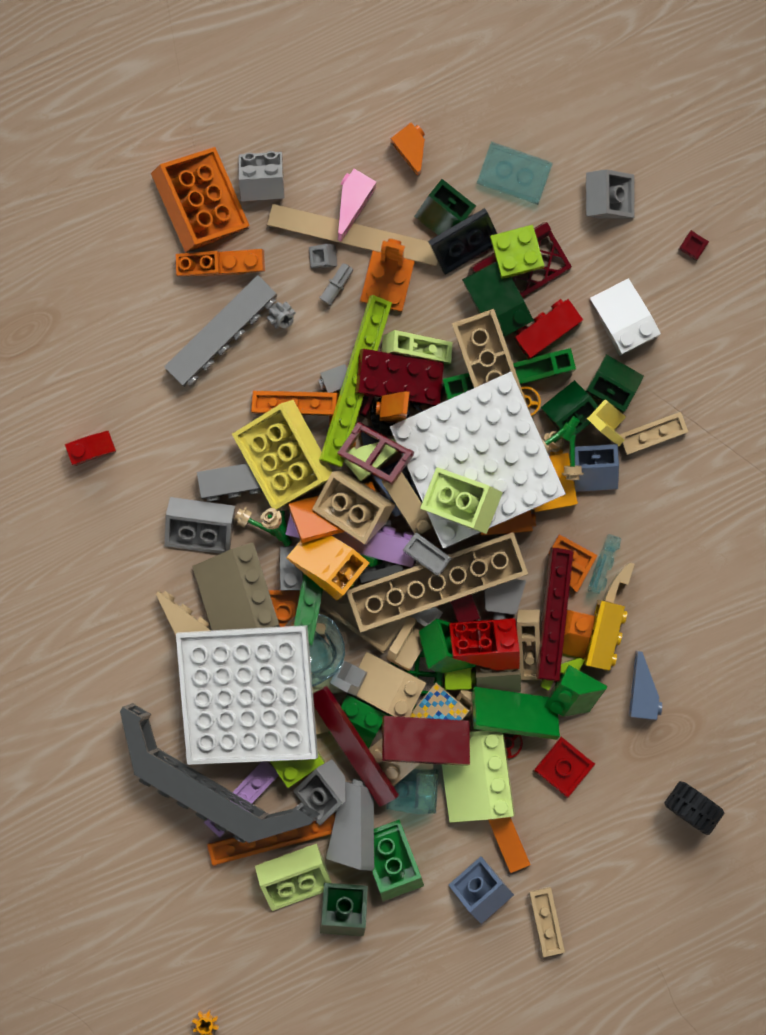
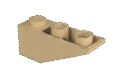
[156,591,212,635]

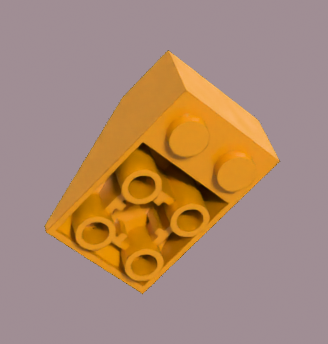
[286,536,369,601]

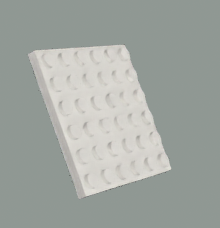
[390,372,566,548]
[176,625,318,765]

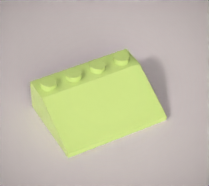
[442,730,515,823]

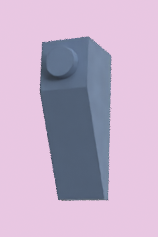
[629,651,662,720]

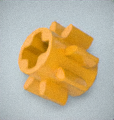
[192,1010,219,1035]

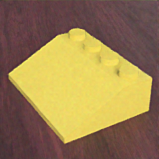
[232,400,332,510]

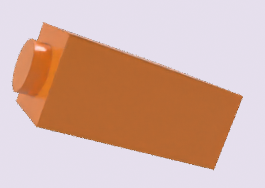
[479,510,536,536]

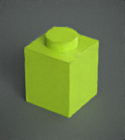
[444,668,476,690]

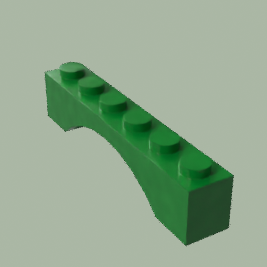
[442,348,576,400]

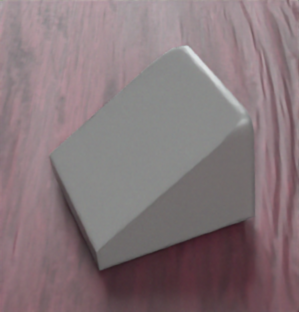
[309,244,337,269]

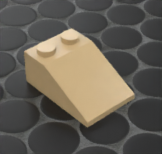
[356,651,426,717]

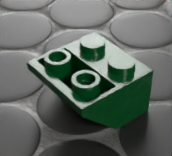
[414,179,476,235]
[585,354,644,413]
[540,380,598,441]

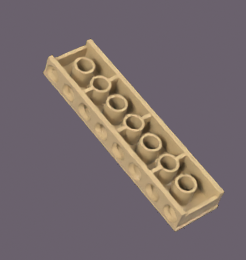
[452,309,529,410]

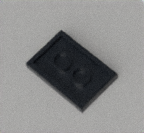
[428,208,497,275]

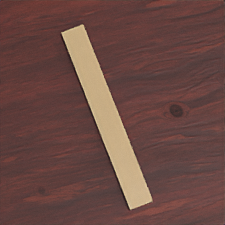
[267,204,438,267]

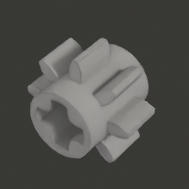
[267,301,296,329]

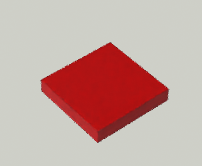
[534,736,595,798]

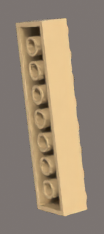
[346,532,528,633]

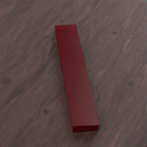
[536,547,574,681]
[313,685,399,807]

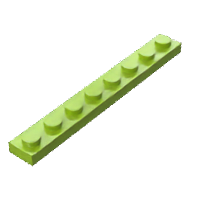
[319,295,392,467]

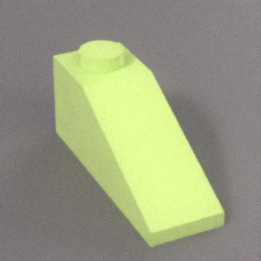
[382,330,453,364]

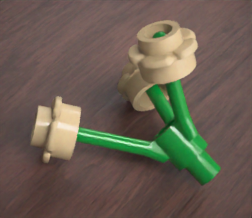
[542,416,584,480]
[234,502,292,547]

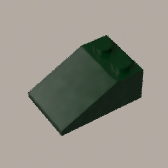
[462,261,534,337]

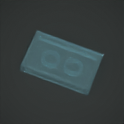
[477,141,553,205]

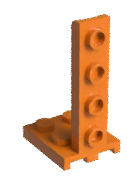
[360,239,415,312]

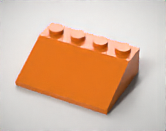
[151,147,250,253]

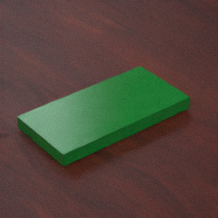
[472,687,560,740]

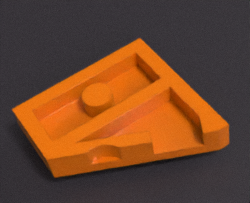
[548,534,598,592]

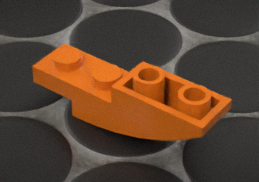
[176,249,265,276]

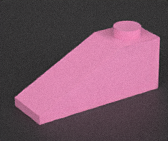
[338,169,376,242]

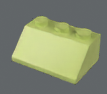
[255,844,332,911]

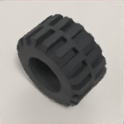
[664,781,725,835]

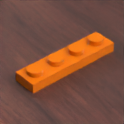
[251,391,339,416]

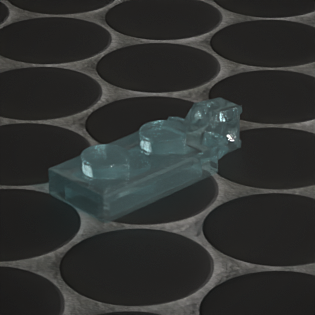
[587,534,621,594]

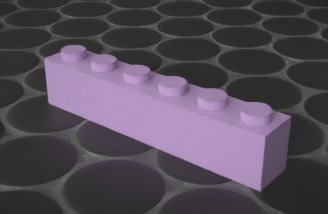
[286,513,416,567]

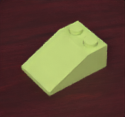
[344,438,399,482]
[420,467,503,534]

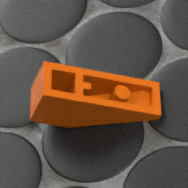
[376,391,409,423]

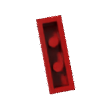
[514,299,583,359]

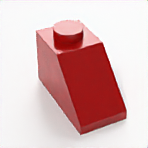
[65,430,116,466]

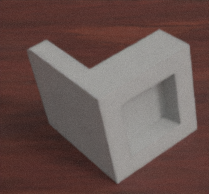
[330,660,367,696]

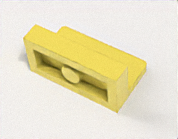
[587,400,626,446]

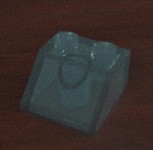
[386,768,439,814]

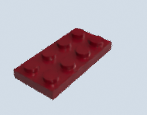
[355,349,444,406]

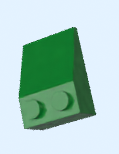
[372,819,424,902]

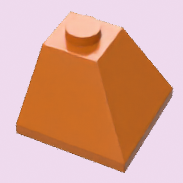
[562,610,595,658]

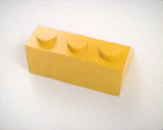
[583,600,627,670]

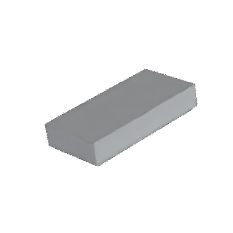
[403,533,452,577]

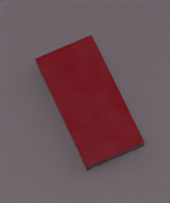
[382,716,470,766]

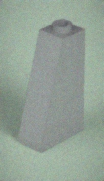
[326,779,374,871]

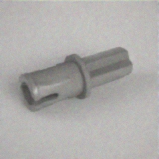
[319,263,353,306]

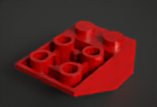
[449,618,520,670]

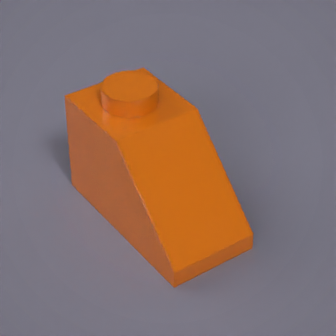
[391,122,425,176]

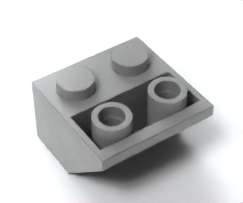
[239,151,285,201]

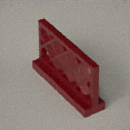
[470,222,572,297]

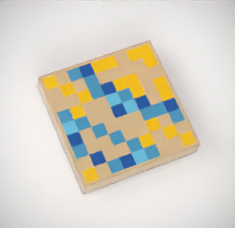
[409,683,470,720]

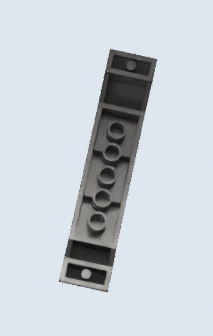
[120,703,320,843]

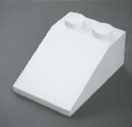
[590,278,661,356]

